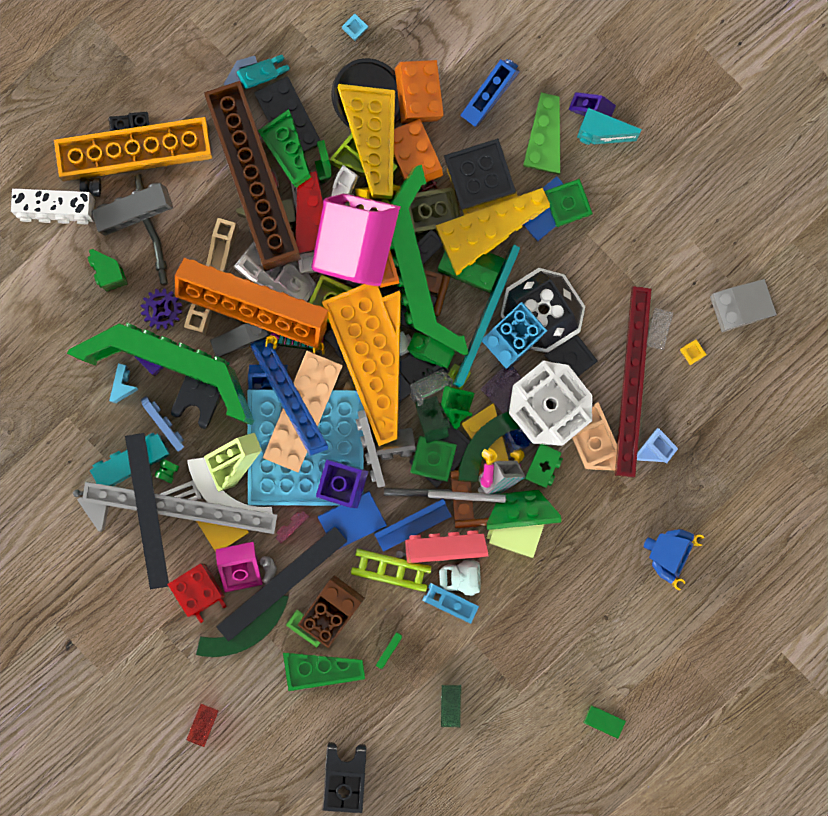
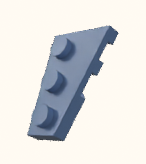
[141,396,184,451]

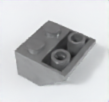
[374,428,416,460]

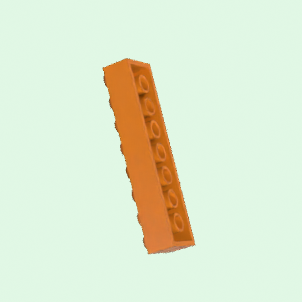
[175,258,328,349]

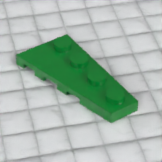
[258,109,311,188]
[283,652,365,691]

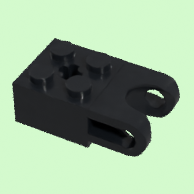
[171,376,222,429]
[322,742,366,813]

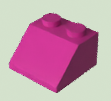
[216,542,263,592]

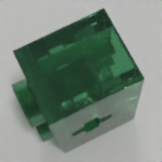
[415,396,451,443]

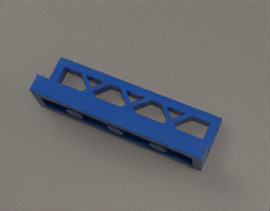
[374,499,452,552]

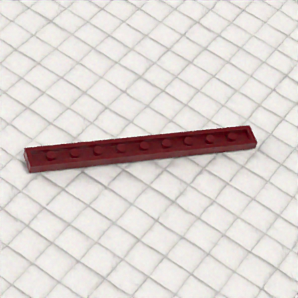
[615,286,652,478]

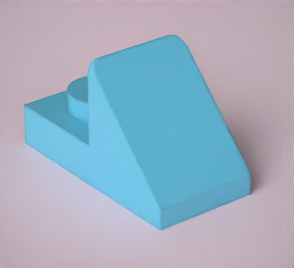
[109,364,138,403]

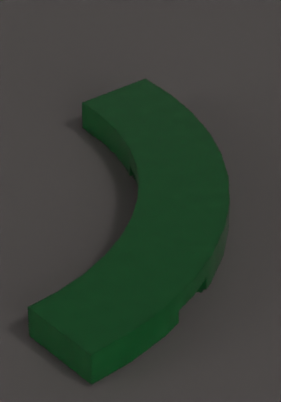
[458,411,521,482]
[196,595,289,657]

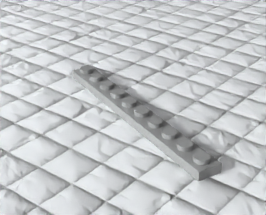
[82,482,277,534]

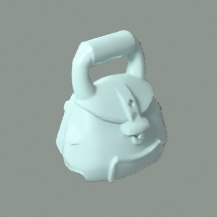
[439,558,481,596]

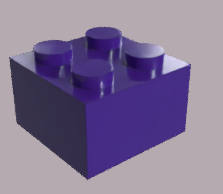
[316,459,368,508]

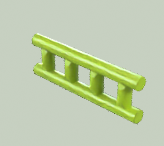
[351,548,432,592]

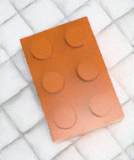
[395,60,444,123]
[394,119,443,183]

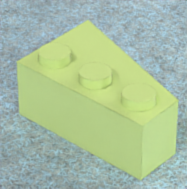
[204,433,262,492]

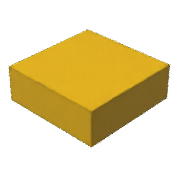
[680,339,707,365]

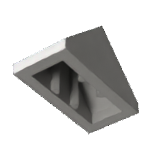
[77,497,109,532]

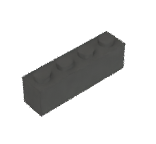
[92,183,173,236]

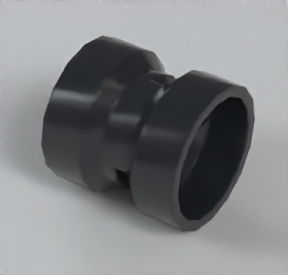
[79,177,101,197]

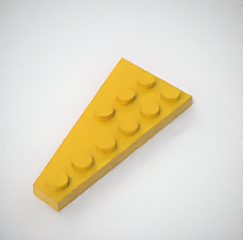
[436,188,550,276]

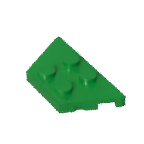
[487,490,561,530]

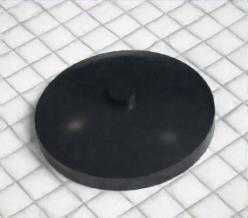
[331,58,400,128]

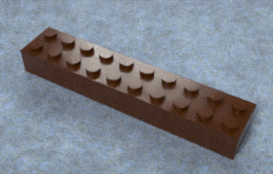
[204,81,301,271]

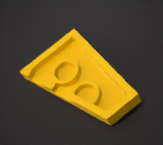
[461,403,509,464]

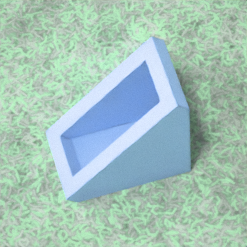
[637,428,678,464]

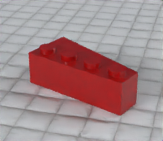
[295,171,323,254]

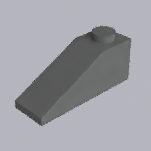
[210,323,269,357]

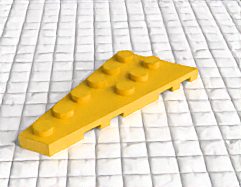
[337,84,395,199]

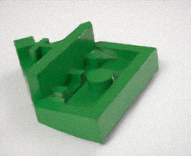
[315,140,331,185]
[441,385,475,429]

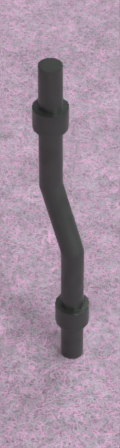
[134,174,168,286]

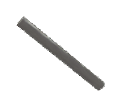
[384,488,452,497]

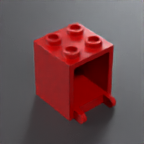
[167,563,227,623]

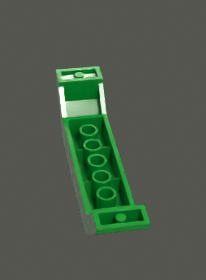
[390,165,469,355]
[67,323,254,425]

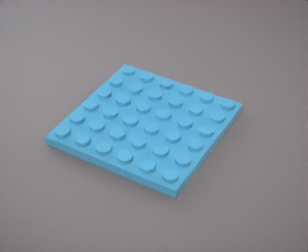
[247,389,364,506]

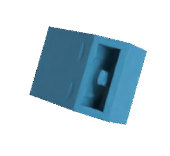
[482,302,548,369]

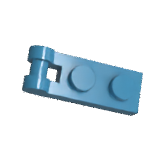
[422,583,479,624]

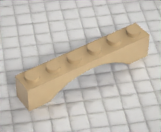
[184,218,239,336]

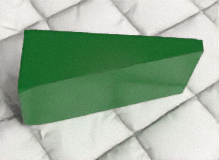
[583,705,626,739]

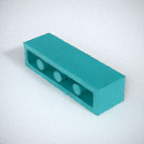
[90,433,171,486]

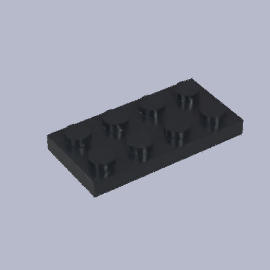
[254,76,321,153]

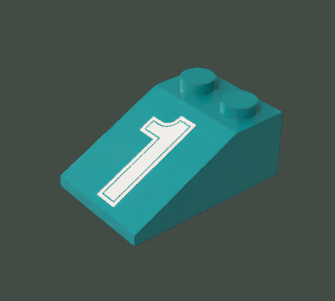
[577,108,642,145]

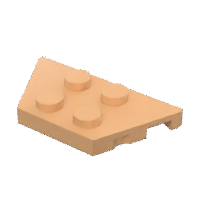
[572,402,617,471]

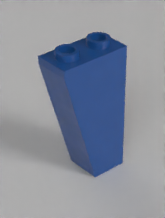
[460,59,520,127]

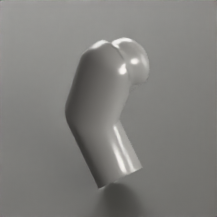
[260,556,277,583]

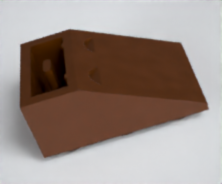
[297,575,365,648]

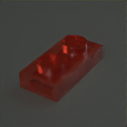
[186,703,219,747]

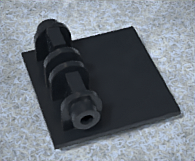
[399,353,449,395]

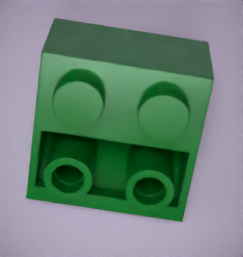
[88,249,128,292]

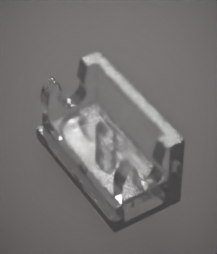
[411,369,453,406]

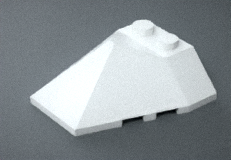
[234,242,317,302]

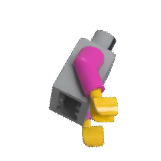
[478,448,525,494]

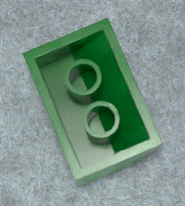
[437,251,505,294]

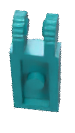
[237,55,290,89]

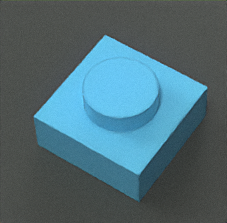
[342,14,368,41]

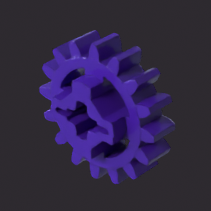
[140,288,183,330]

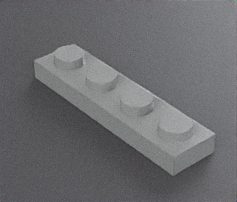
[355,410,385,488]

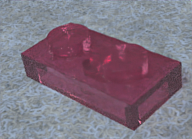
[276,511,309,544]

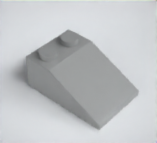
[710,279,777,333]

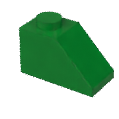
[407,332,455,368]

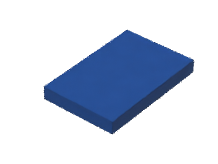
[523,176,563,242]
[318,490,387,549]

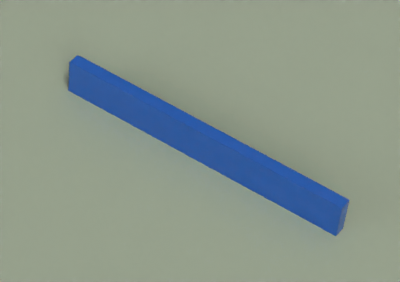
[250,338,328,456]

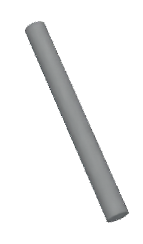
[428,490,506,503]

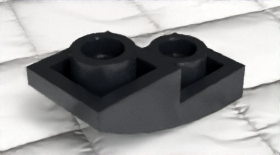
[108,112,150,131]

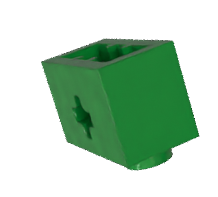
[524,444,563,489]

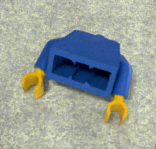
[644,529,704,590]

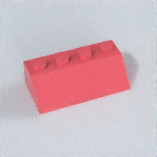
[405,530,488,563]

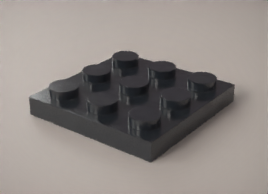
[444,138,516,211]

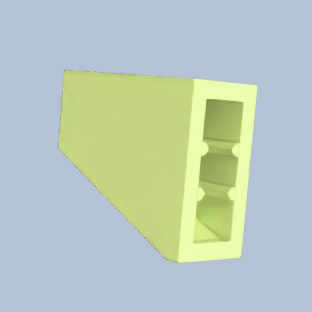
[486,524,544,558]

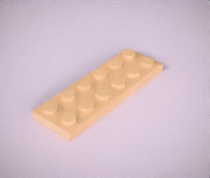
[263,350,343,473]

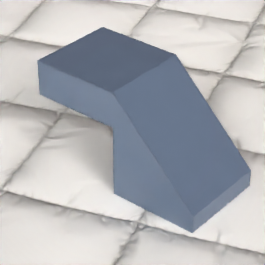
[224,56,257,87]

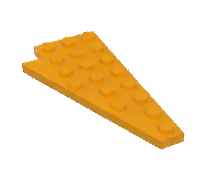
[322,284,401,446]

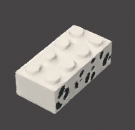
[11,189,95,224]

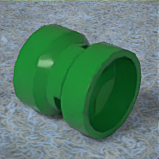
[154,458,180,484]

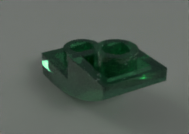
[441,685,462,728]

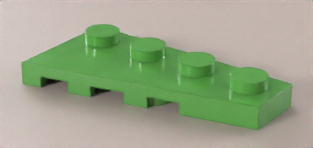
[523,92,560,175]

